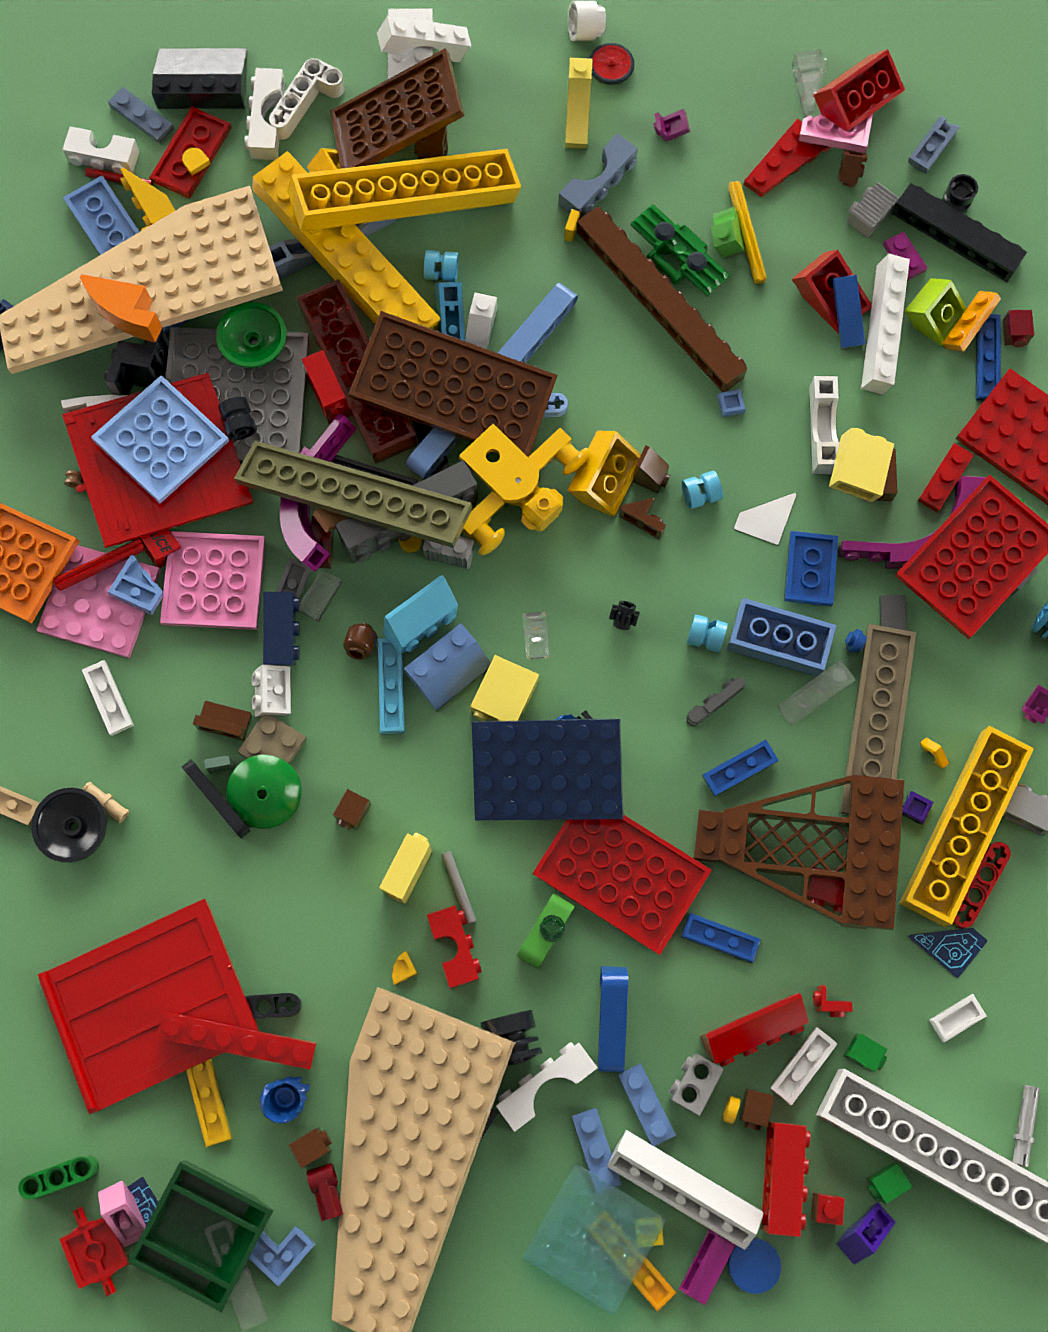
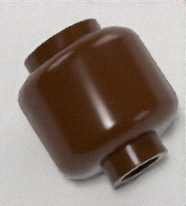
[343,623,378,660]

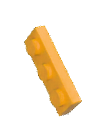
[943,291,1001,352]

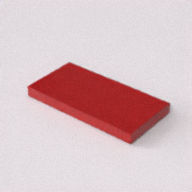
[149,106,232,199]

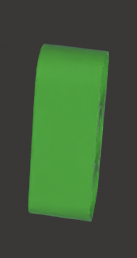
[517,893,575,969]

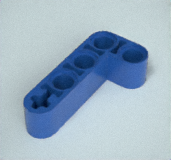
[598,966,628,1072]

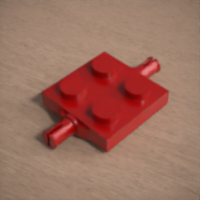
[59,1206,130,1297]

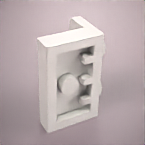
[252,665,291,717]

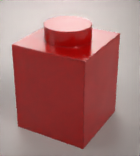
[811,1193,845,1225]

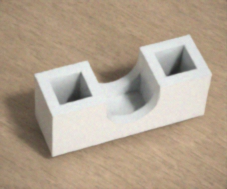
[63,126,140,174]

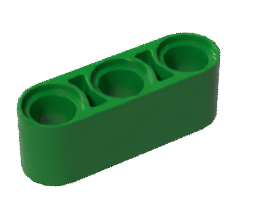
[18,1155,99,1200]

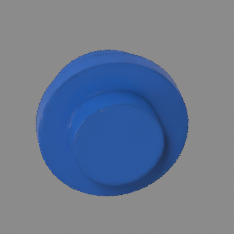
[845,629,867,653]

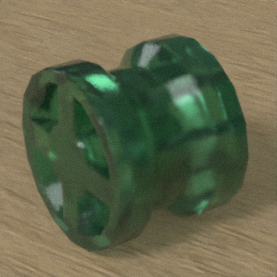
[540,915,565,942]

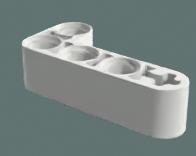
[269,58,345,140]

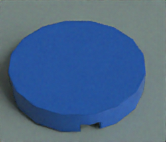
[728,1238,781,1294]

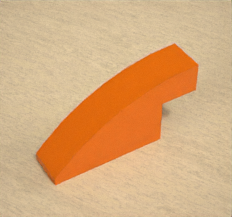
[80,274,162,342]

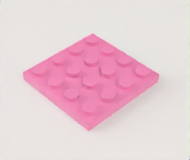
[160,531,266,630]
[36,545,161,659]

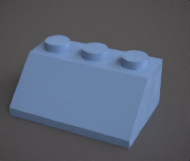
[404,623,491,711]

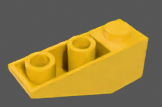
[120,168,175,226]

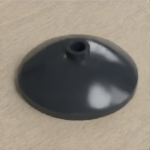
[31,788,107,863]

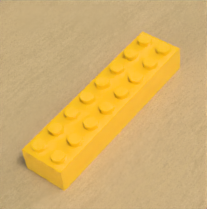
[899,726,1034,927]

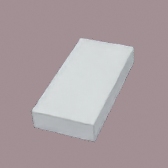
[929,994,987,1042]

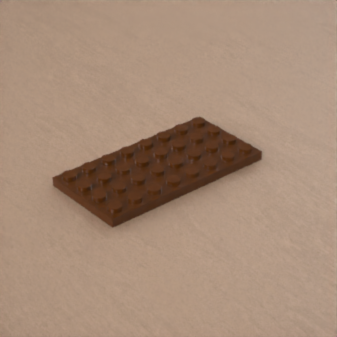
[349,311,558,457]

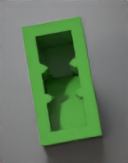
[711,207,744,258]

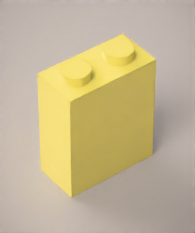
[829,428,894,502]
[470,655,539,721]
[379,833,432,904]

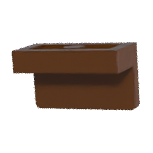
[193,701,251,741]

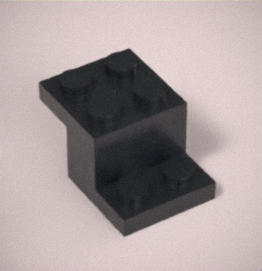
[104,329,169,396]

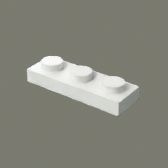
[82,660,134,736]
[770,1027,838,1105]

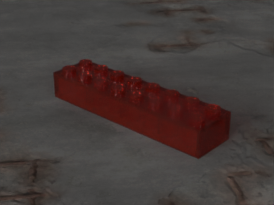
[296,279,417,464]

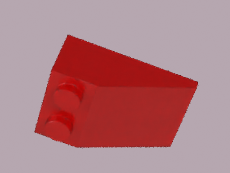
[792,249,872,334]

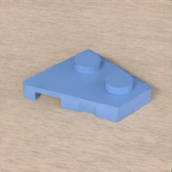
[108,555,164,615]

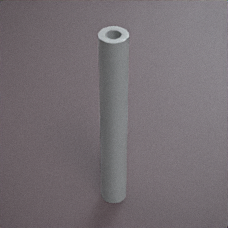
[442,851,477,925]

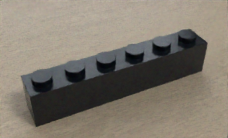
[892,182,1027,283]

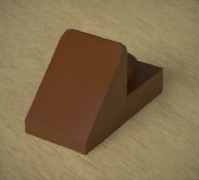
[619,498,666,540]

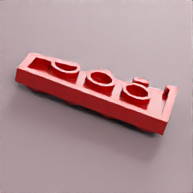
[743,119,831,197]

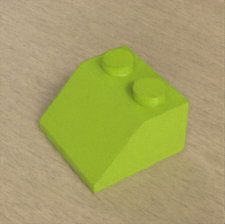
[905,278,967,346]

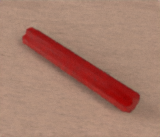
[54,539,145,591]

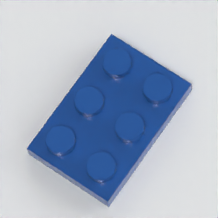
[784,531,838,606]

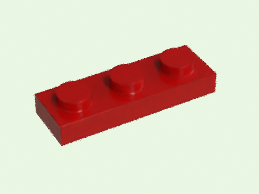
[917,443,974,513]

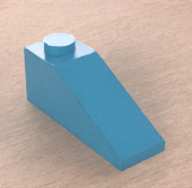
[434,282,465,341]

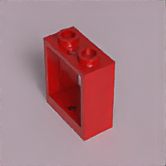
[302,350,350,425]

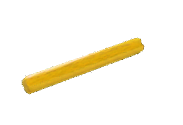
[728,181,767,284]

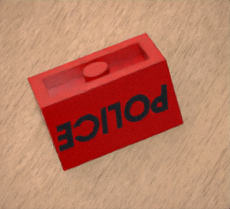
[138,529,181,568]

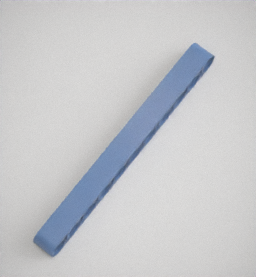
[406,283,578,480]

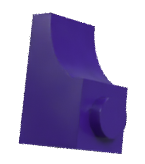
[836,1202,896,1265]

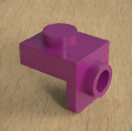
[653,109,690,142]
[1021,684,1048,724]

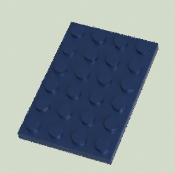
[472,718,624,821]

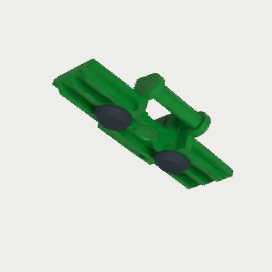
[630,204,730,297]

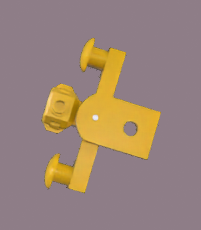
[459,424,589,555]

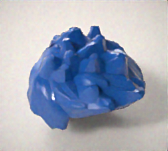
[259,1076,310,1124]

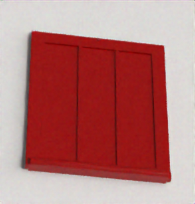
[37,898,259,1115]

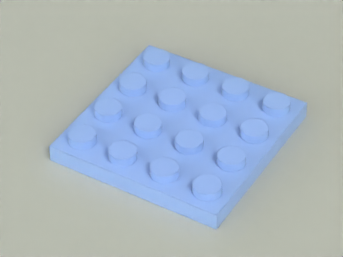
[91,376,229,504]

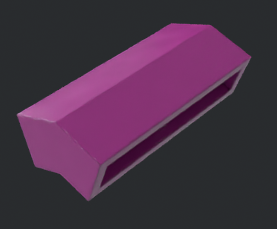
[679,1229,736,1305]

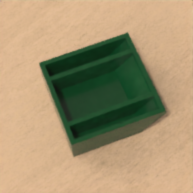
[127,1160,274,1312]

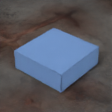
[717,389,746,417]

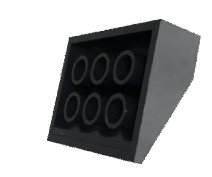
[152,48,247,109]

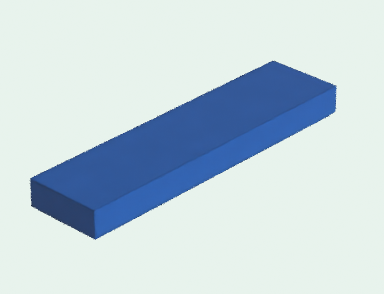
[976,314,1001,401]

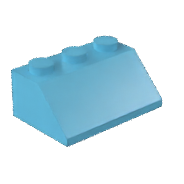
[383,575,458,655]

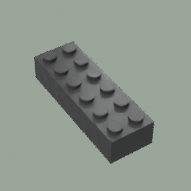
[335,460,478,564]

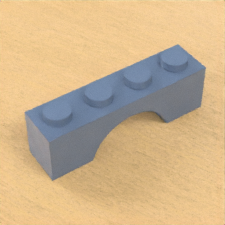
[558,133,638,219]

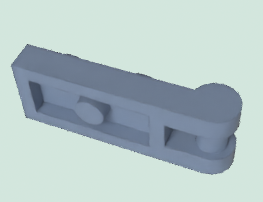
[907,116,960,174]

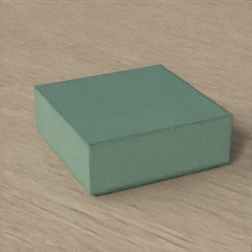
[204,755,234,773]

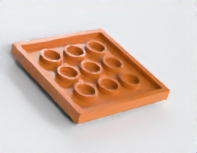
[0,503,80,624]

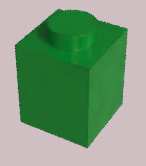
[843,1033,888,1072]
[867,1162,912,1204]

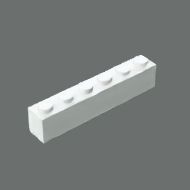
[861,254,910,395]
[607,1130,764,1250]

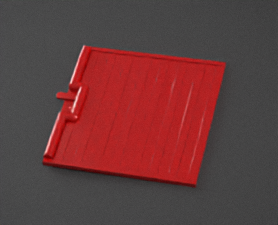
[62,372,254,548]

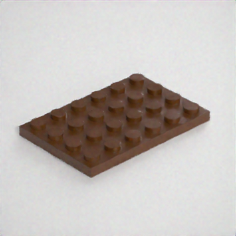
[330,48,464,169]

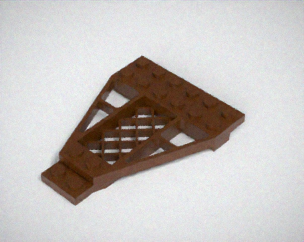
[694,775,905,931]

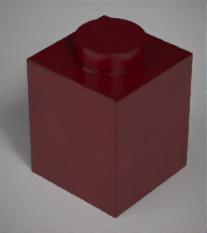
[1003,310,1034,347]

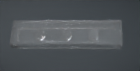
[204,1219,269,1331]

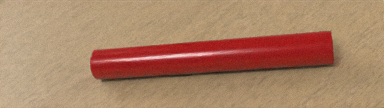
[85,167,153,186]

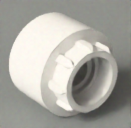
[568,1,606,41]

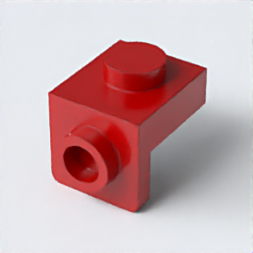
[813,985,852,1018]

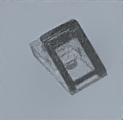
[522,611,550,660]

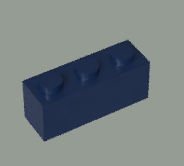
[263,592,300,665]

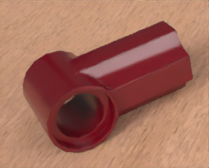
[306,1163,343,1221]

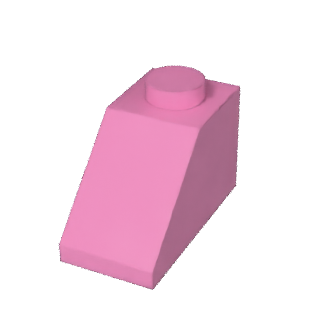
[98,1180,146,1247]

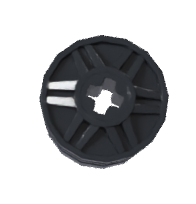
[480,1010,542,1066]

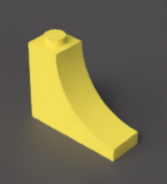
[565,58,592,149]

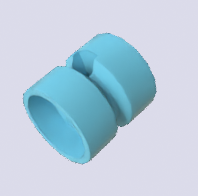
[424,250,459,282]
[681,471,723,509]
[687,614,728,653]

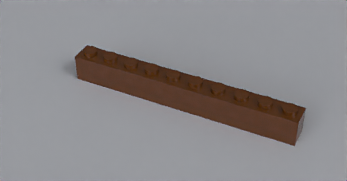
[576,206,747,392]

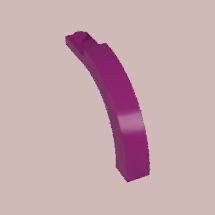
[280,413,357,572]
[838,476,986,569]

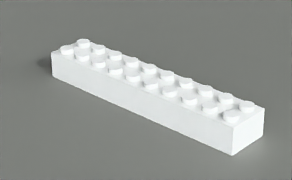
[816,1069,1048,1245]

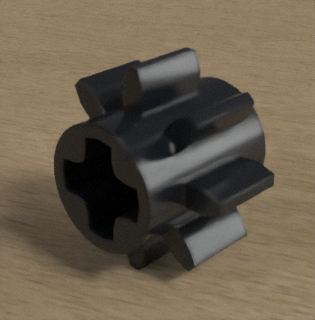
[609,601,640,630]

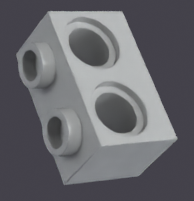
[669,1054,724,1116]

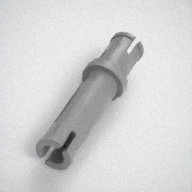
[1012,1085,1041,1167]

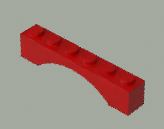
[156,1011,316,1070]

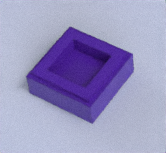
[902,791,934,825]

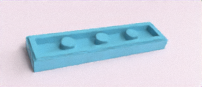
[378,638,405,734]

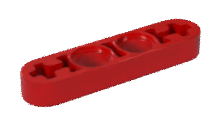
[952,842,1011,929]

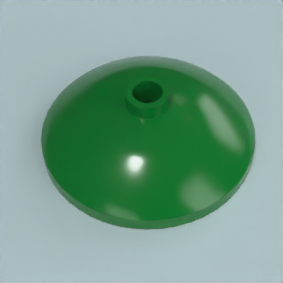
[216,302,287,368]
[227,754,302,829]

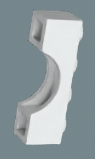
[377,16,471,62]
[245,68,285,160]
[809,376,840,474]
[496,1042,597,1132]

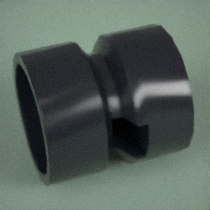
[942,174,978,214]
[218,396,257,441]

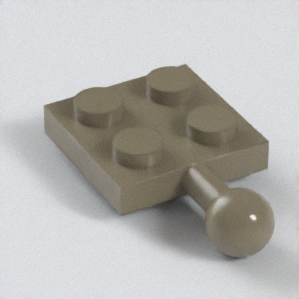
[238,714,307,764]

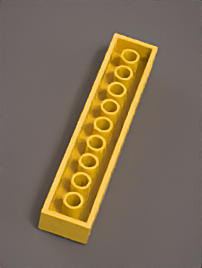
[287,149,521,231]
[252,151,441,331]

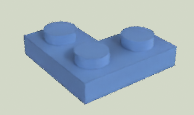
[249,1226,316,1287]

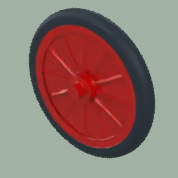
[589,43,635,85]

